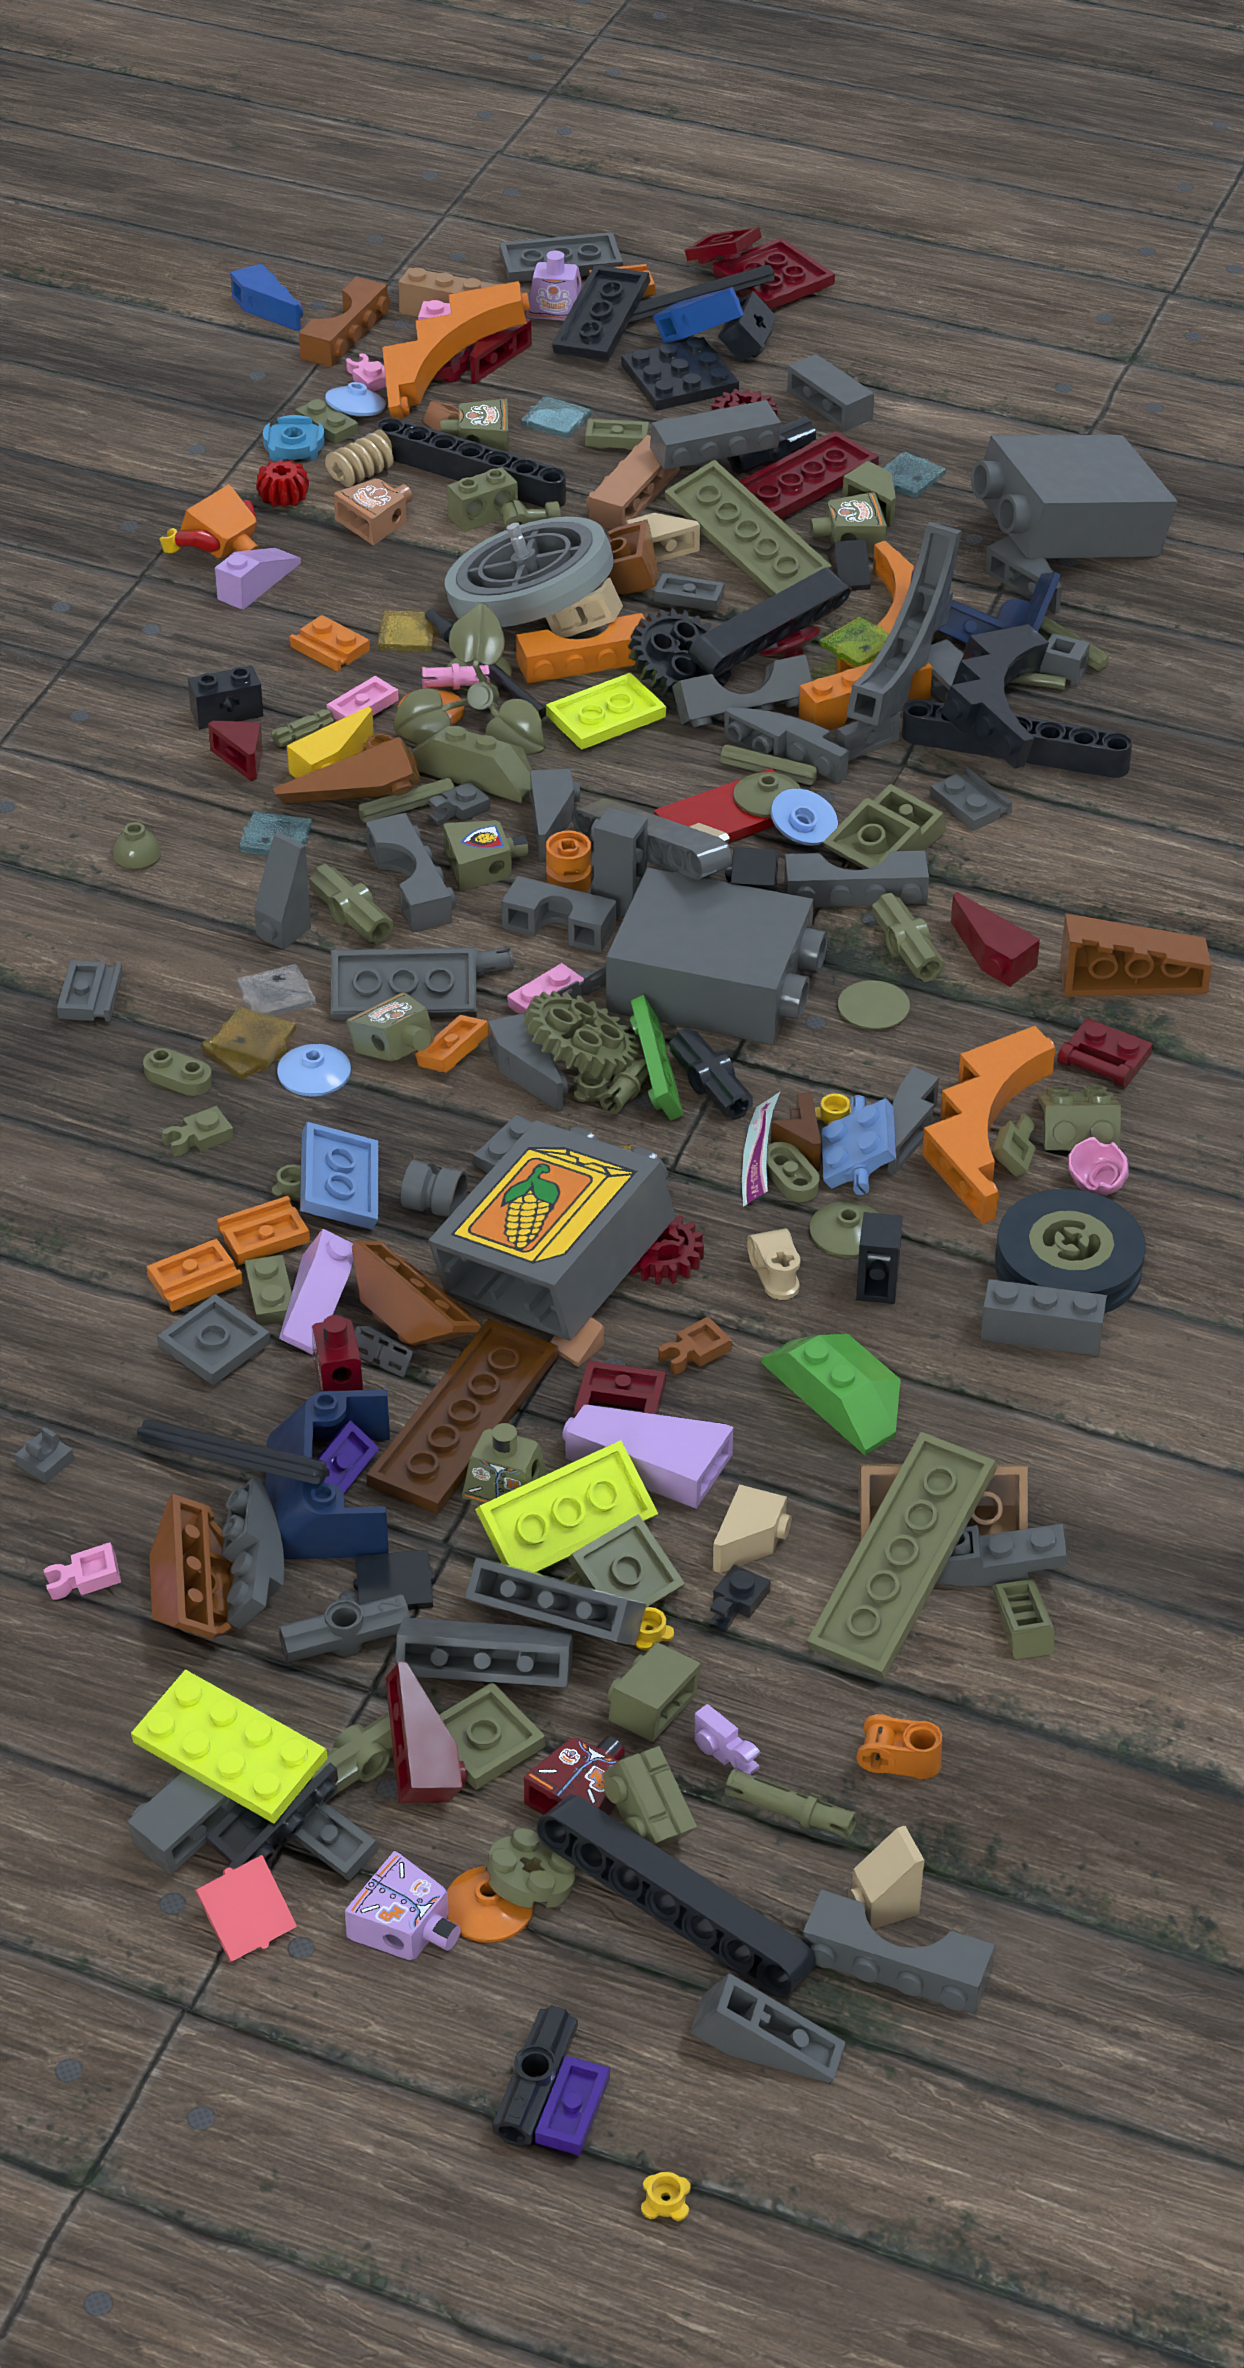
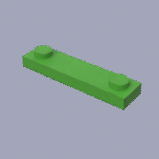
[630,994,684,1121]

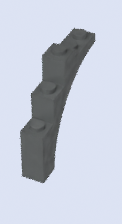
[846,522,962,726]

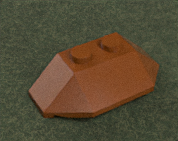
[352,1240,481,1346]
[149,1494,238,1639]

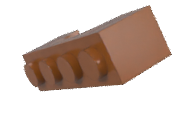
[299,276,390,367]

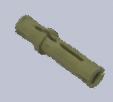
[725,1768,858,1840]

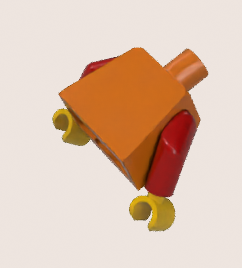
[160,484,259,559]

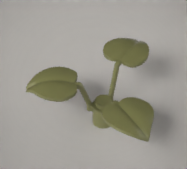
[394,603,546,755]

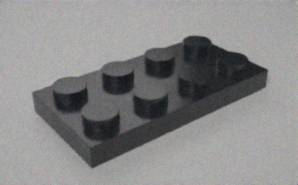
[552,265,651,361]

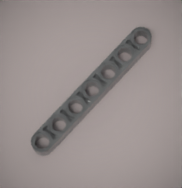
[572,798,732,880]

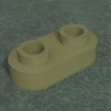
[143,1048,212,1096]
[767,1142,820,1202]

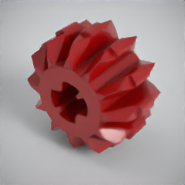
[256,459,309,508]

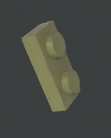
[295,398,358,444]
[585,419,649,450]
[244,1255,292,1325]

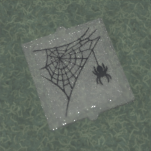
[237,964,316,1021]

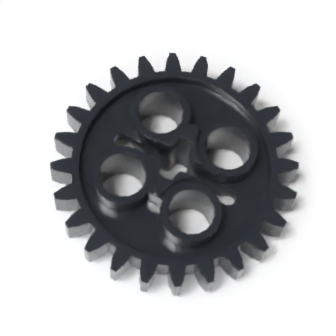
[628,609,732,700]

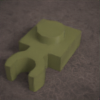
[162,1106,234,1157]

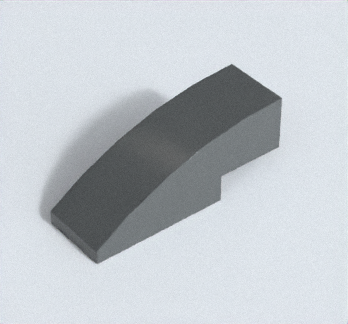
[887,1067,939,1175]

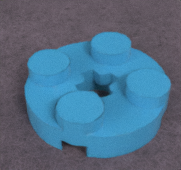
[263,415,325,461]

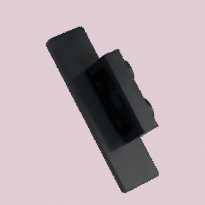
[206,1763,338,1878]

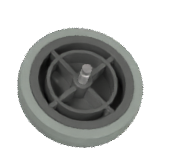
[445,517,614,627]

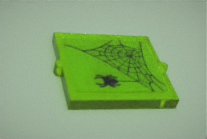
[820,616,889,667]

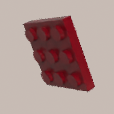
[713,237,835,310]

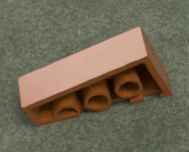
[1060,913,1212,996]

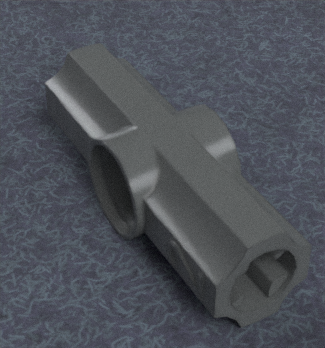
[278,1594,410,1662]

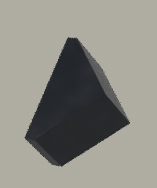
[828,539,871,591]

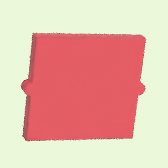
[195,1855,297,1962]

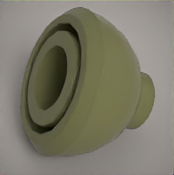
[113,822,161,869]

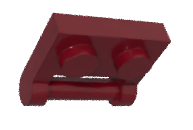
[1057,1018,1153,1088]
[573,1361,666,1418]

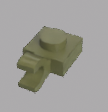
[992,1113,1036,1177]

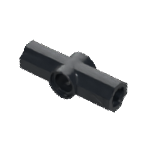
[727,416,816,474]
[670,1027,753,1120]
[492,2005,578,2147]

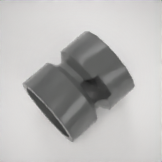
[401,1159,468,1218]

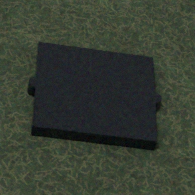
[353,1550,435,1610]

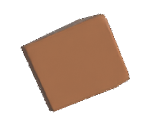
[423,401,459,432]
[550,1317,604,1367]

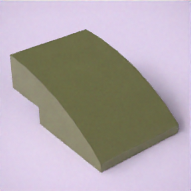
[823,784,946,869]

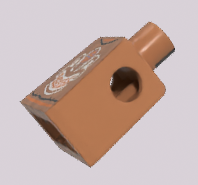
[334,479,413,545]

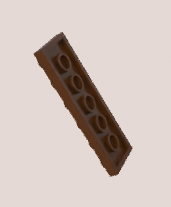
[366,1318,558,1514]

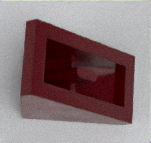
[208,721,263,782]

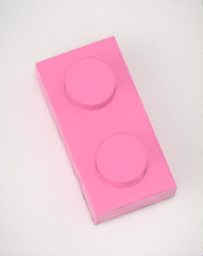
[327,676,399,721]
[507,963,584,1014]

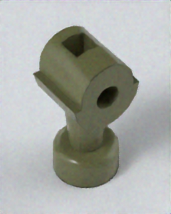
[499,500,561,531]

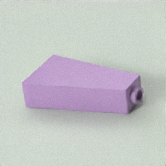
[562,1404,733,1509]

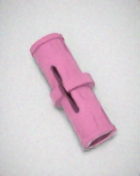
[422,663,490,690]

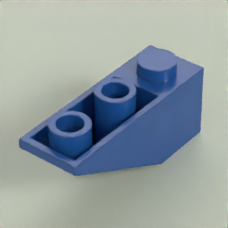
[230,263,303,331]
[653,287,744,344]

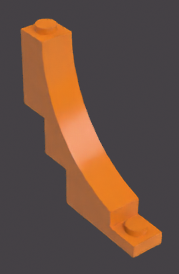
[382,281,530,421]
[922,1026,1056,1224]

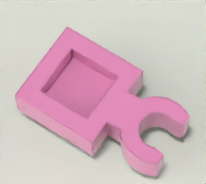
[346,353,386,392]
[44,1542,121,1600]

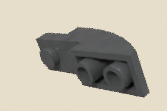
[724,707,849,784]
[221,1476,284,1630]
[936,1523,1069,1586]

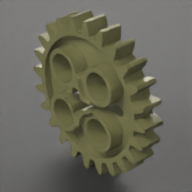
[523,991,639,1079]

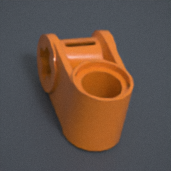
[856,1714,942,1779]

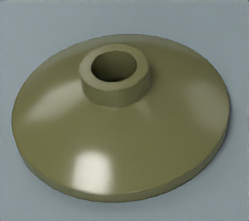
[734,772,801,818]
[809,1201,878,1258]

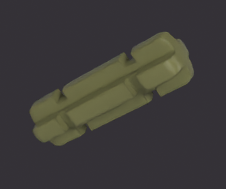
[271,709,334,747]

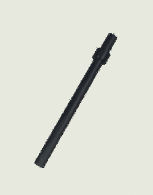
[424,609,546,719]

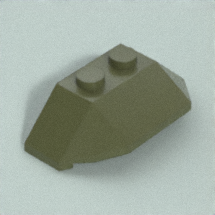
[411,725,532,803]

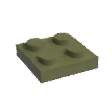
[568,1514,685,1607]
[439,1682,545,1790]

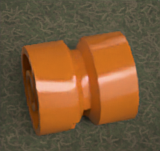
[546,831,591,893]

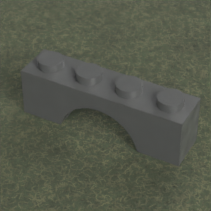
[672,654,812,728]
[366,813,456,933]
[784,851,929,907]
[802,1889,995,2014]

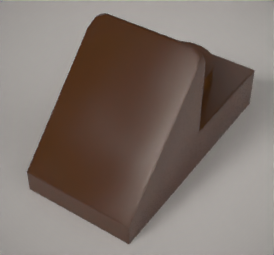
[770,1092,821,1171]

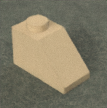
[626,513,700,563]
[713,1484,792,1573]
[848,1826,924,1930]

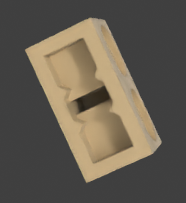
[545,578,623,638]

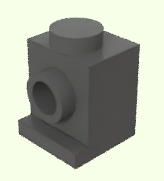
[1040,633,1090,687]

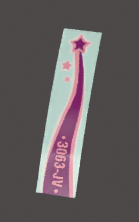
[742,1092,780,1207]

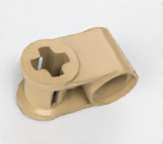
[747,1228,801,1300]

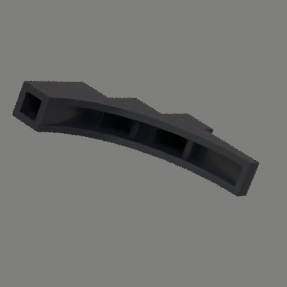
[942,624,1049,769]

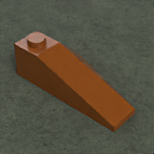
[606,519,658,594]
[273,737,420,804]

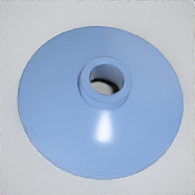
[325,382,386,416]
[771,789,838,845]
[277,1044,351,1097]

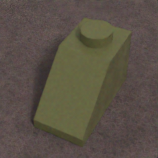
[843,461,896,526]

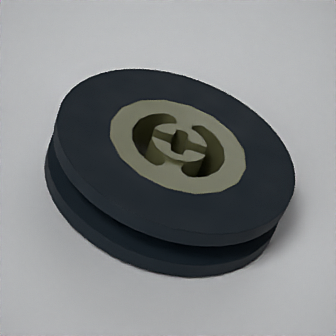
[995,1189,1146,1313]

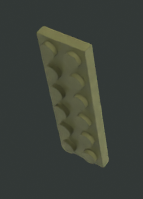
[665,459,832,597]
[807,1432,997,1679]

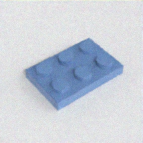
[300,1122,378,1230]

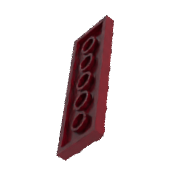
[739,431,879,519]

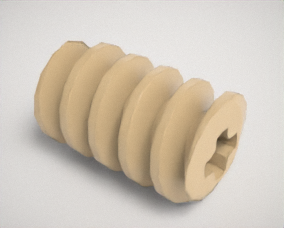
[325,430,394,487]

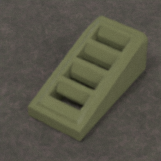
[993,1579,1055,1660]

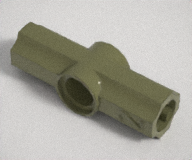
[309,864,394,945]
[872,893,944,982]
[303,1712,393,1797]

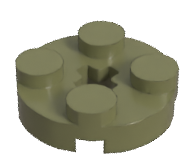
[484,1828,576,1908]

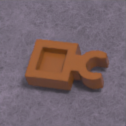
[658,1317,732,1375]

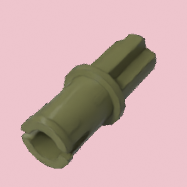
[600,1059,649,1114]

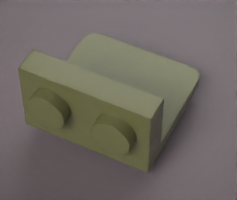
[1038,1086,1121,1150]

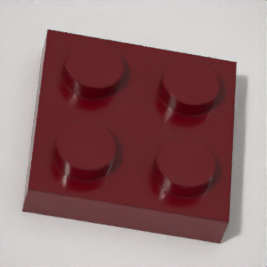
[684,227,762,264]

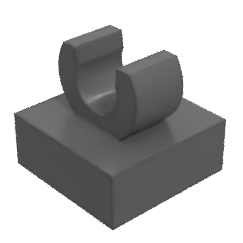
[15,1427,74,1484]

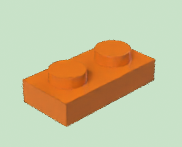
[415,1015,488,1073]

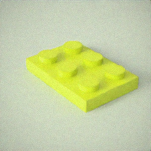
[546,673,666,750]

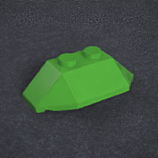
[761,1334,901,1455]

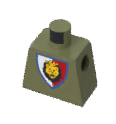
[443,820,528,891]

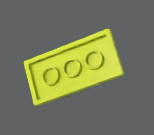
[475,1440,658,1573]
[131,1669,328,1823]

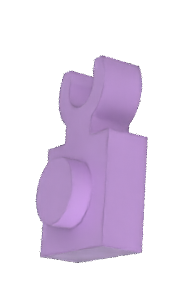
[694,1704,760,1775]

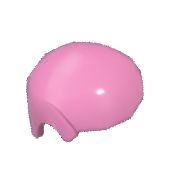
[1068,1137,1129,1196]

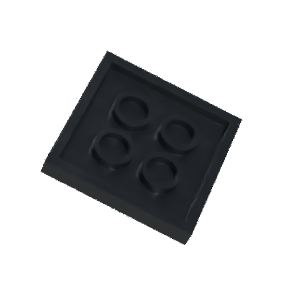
[621,337,739,411]

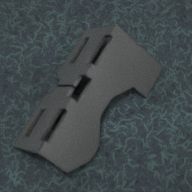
[557,966,606,999]
[355,1325,420,1378]

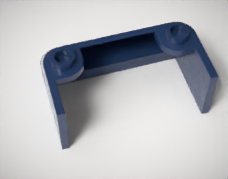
[910,524,1061,644]
[265,1390,390,1559]

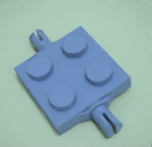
[822,1095,896,1195]

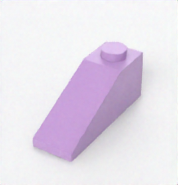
[215,548,301,610]
[279,1229,354,1355]

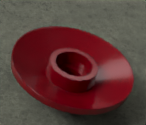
[759,626,821,659]

